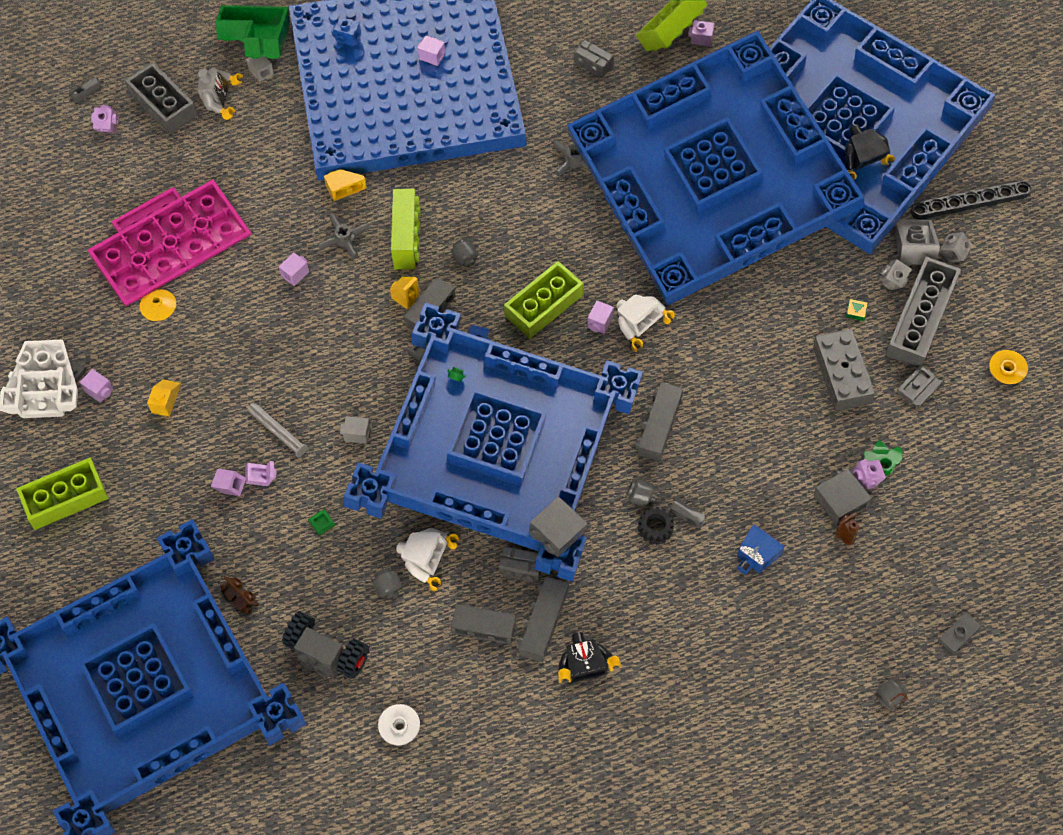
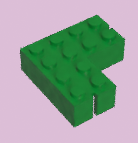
[215,5,290,59]

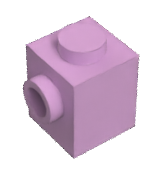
[688,20,714,47]
[417,36,445,66]
[279,252,309,286]
[587,301,614,334]
[79,369,113,403]
[211,469,246,496]

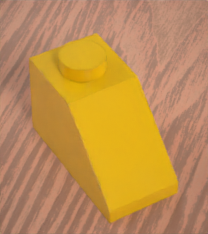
[324,169,367,201]
[390,277,420,309]
[147,379,181,417]

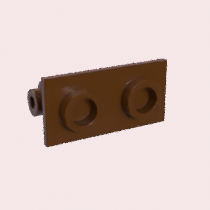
[835,512,860,545]
[220,577,260,614]

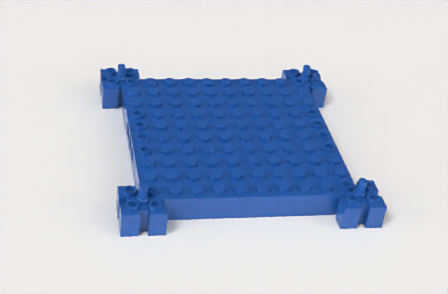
[344,302,643,582]
[0,519,306,835]

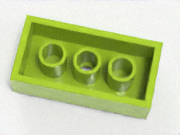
[636,0,708,51]
[391,189,421,270]
[504,261,584,339]
[16,457,109,530]

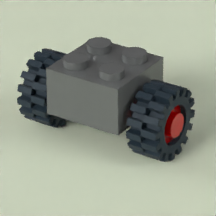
[282,611,370,679]

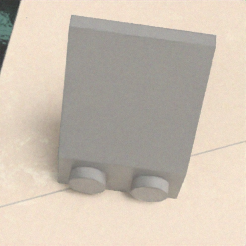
[895,219,940,266]

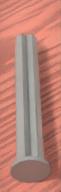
[247,403,308,458]

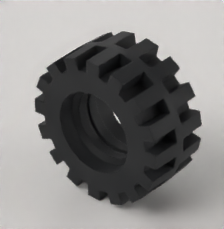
[638,507,674,545]

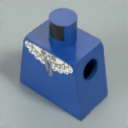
[737,524,785,575]

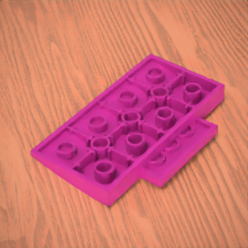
[88,180,252,307]

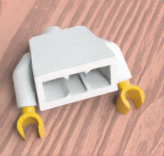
[617,295,675,352]
[397,528,459,591]

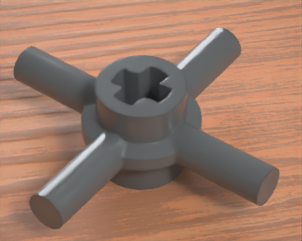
[553,140,590,176]
[318,214,370,259]

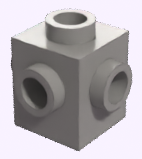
[940,232,972,262]
[880,259,912,290]

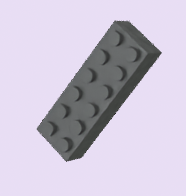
[885,257,961,368]

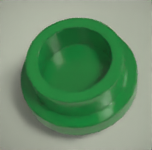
[447,366,466,382]

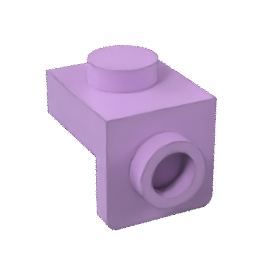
[245,461,276,486]

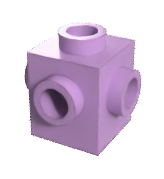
[91,105,118,132]
[851,459,886,489]

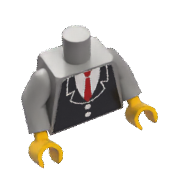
[197,68,243,120]

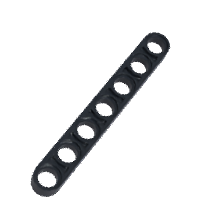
[911,181,1032,220]

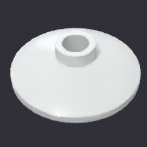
[378,704,420,745]

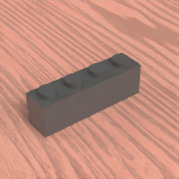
[636,382,683,461]
[517,577,569,663]

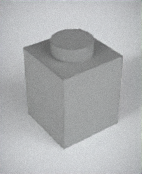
[246,56,274,82]
[340,416,370,444]

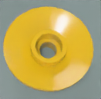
[140,289,176,321]
[989,350,1028,384]

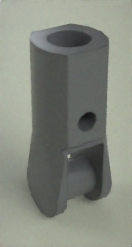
[69,78,102,103]
[670,499,705,528]

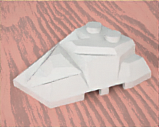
[0,340,78,418]

